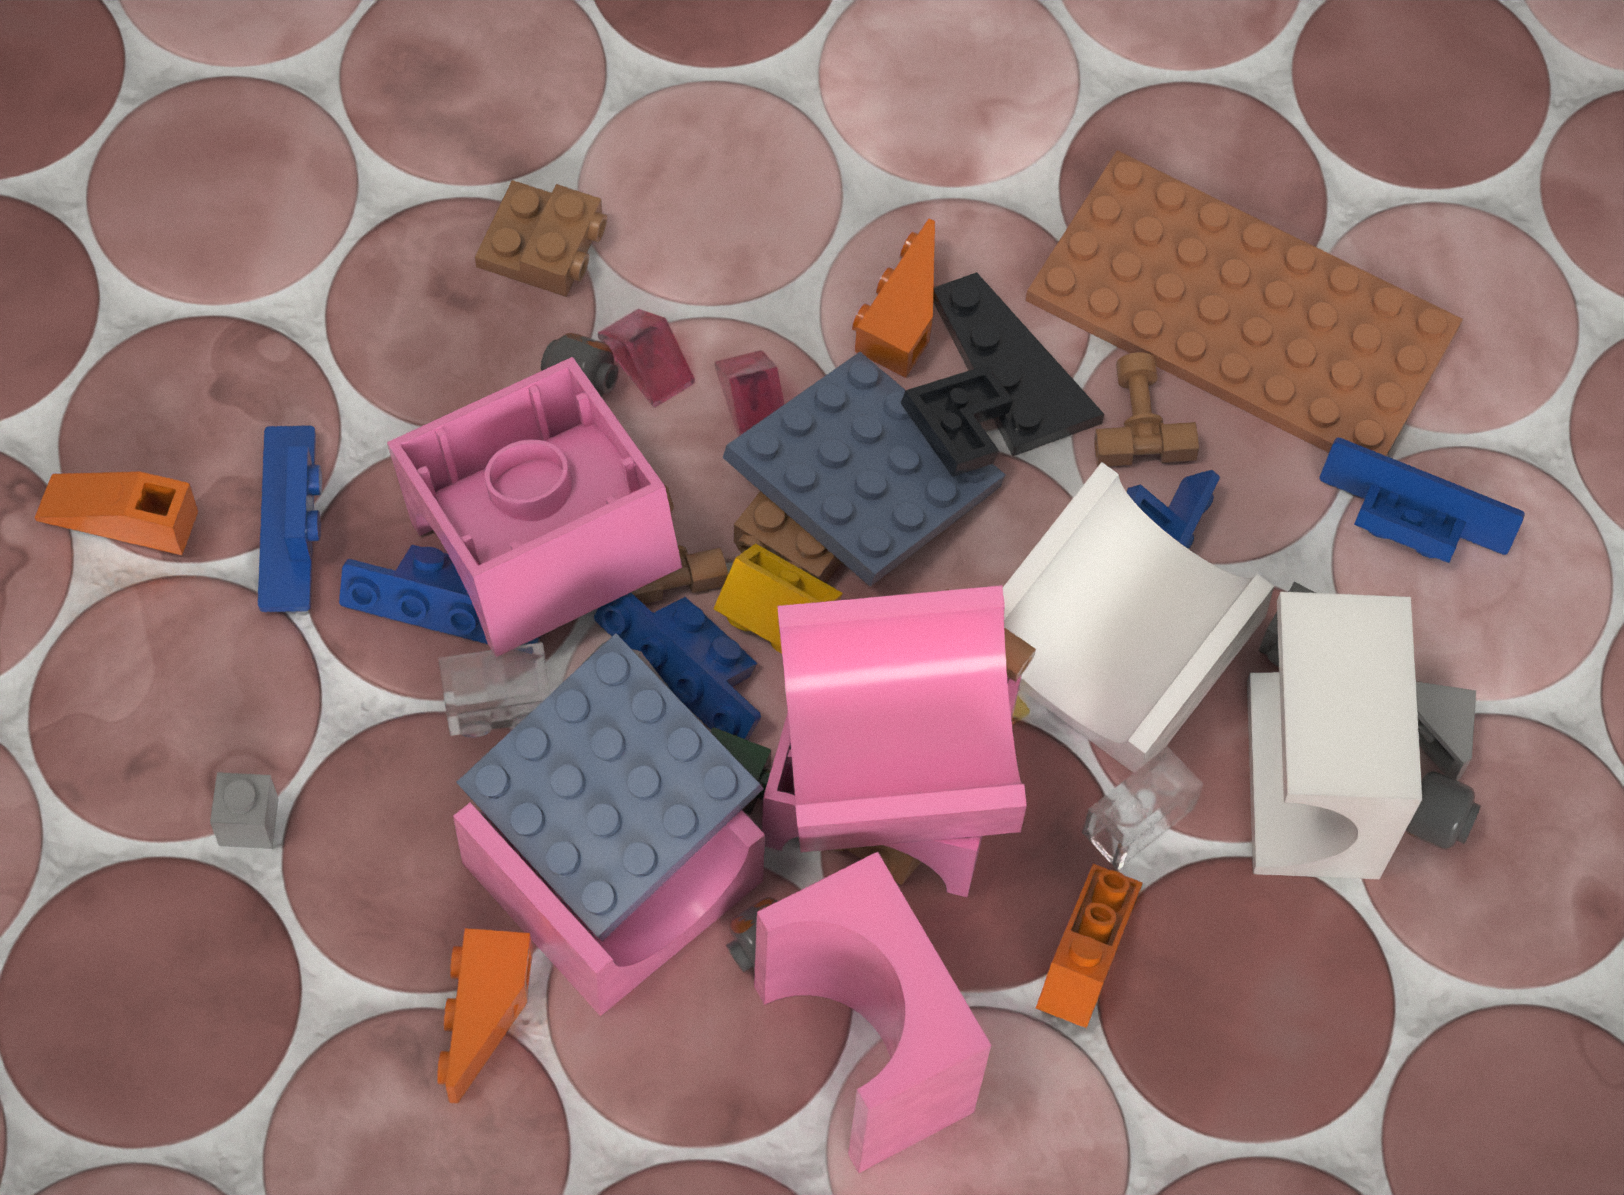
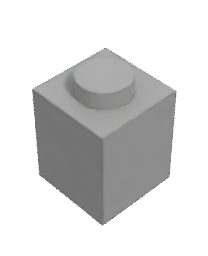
[210,772,279,849]

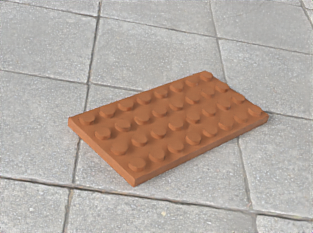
[1025,150,1463,456]

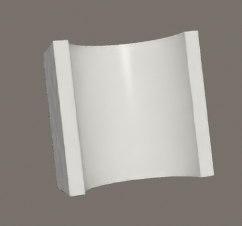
[1003,462,1274,778]
[1247,592,1422,879]

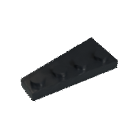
[933,272,1104,457]

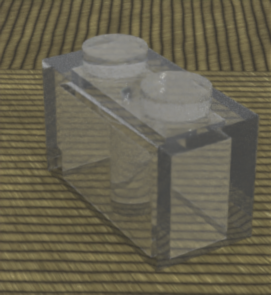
[438,642,551,738]
[1082,746,1204,871]

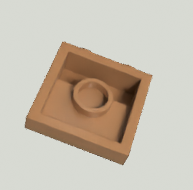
[475,180,607,297]
[733,491,842,583]

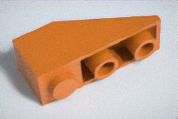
[852,218,935,378]
[34,471,199,555]
[1036,864,1143,1028]
[437,928,533,1104]

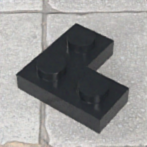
[901,365,1014,477]

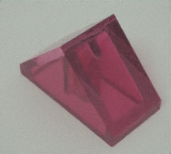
[598,309,695,408]
[715,350,784,437]

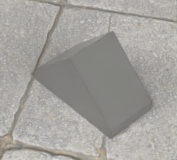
[1416,682,1476,780]

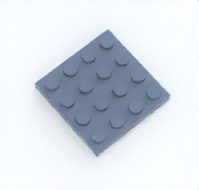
[723,352,1006,587]
[456,633,763,941]

